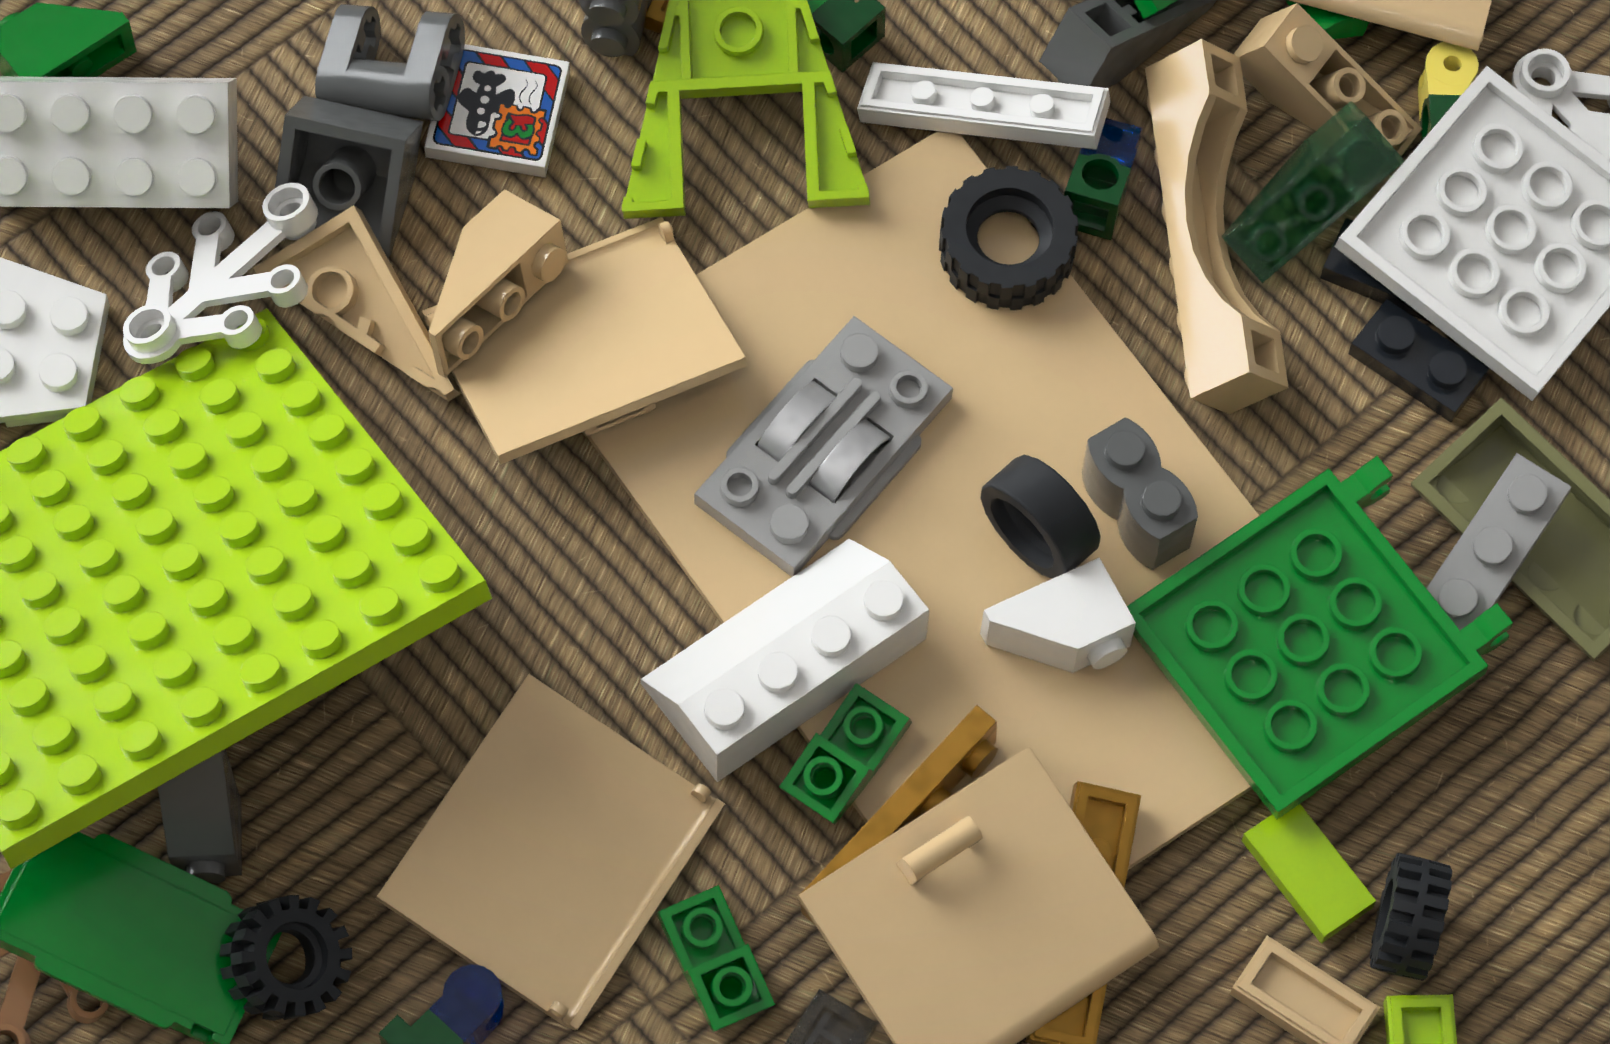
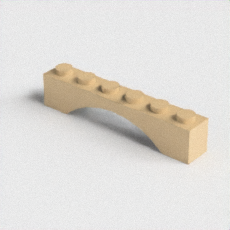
[1145,39,1289,414]

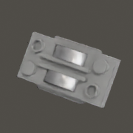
[694,316,953,577]

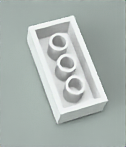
[0,76,238,208]

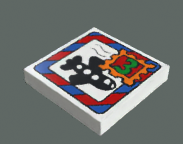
[424,44,570,178]

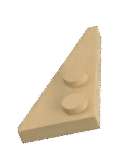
[253,205,462,402]

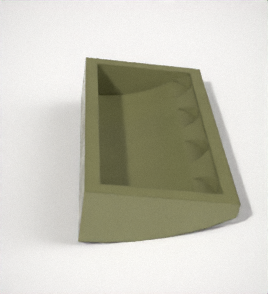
[1411,397,1610,662]

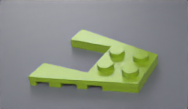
[622,0,870,219]

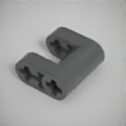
[315,4,465,121]

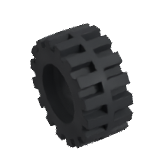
[1370,853,1452,981]

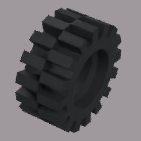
[219,895,353,1021]

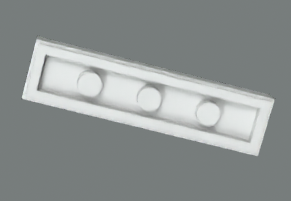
[857,62,1110,149]

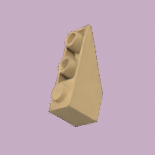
[1234,3,1422,174]
[428,189,569,378]

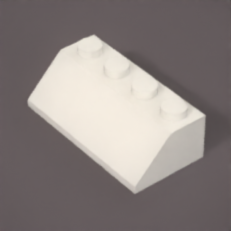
[641,539,929,782]

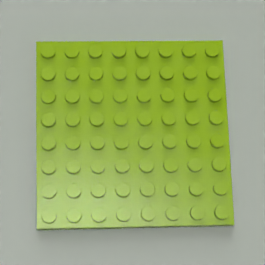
[0,308,492,869]

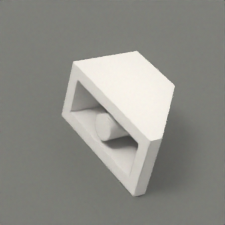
[980,558,1136,673]

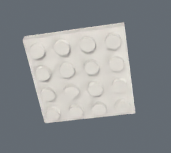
[1334,66,1610,401]

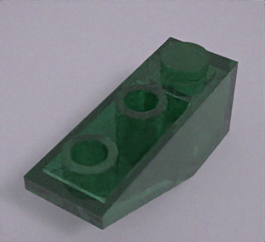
[1222,101,1404,283]

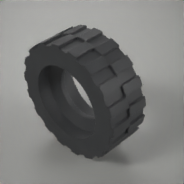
[939,166,1079,311]

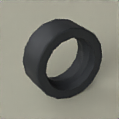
[980,454,1101,579]

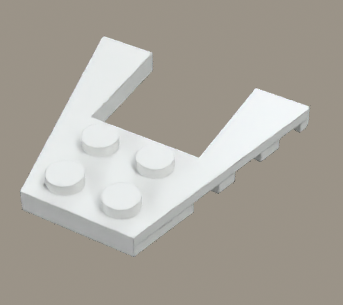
[0,257,110,427]

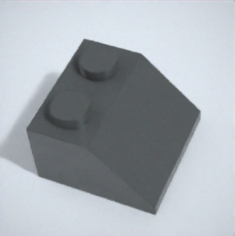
[275,96,423,258]

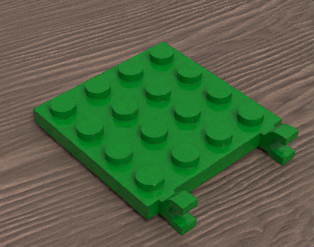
[1127,456,1513,820]

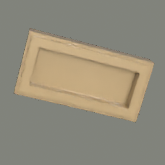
[1230,935,1380,1044]

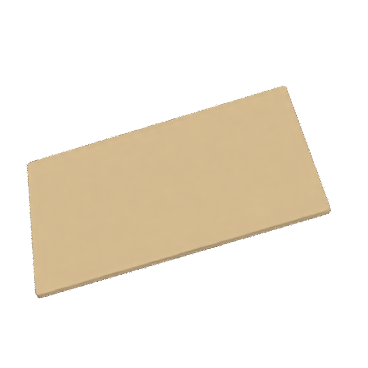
[587,131,1259,870]

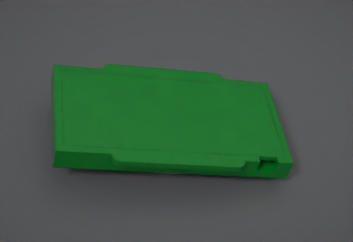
[0,832,282,1044]

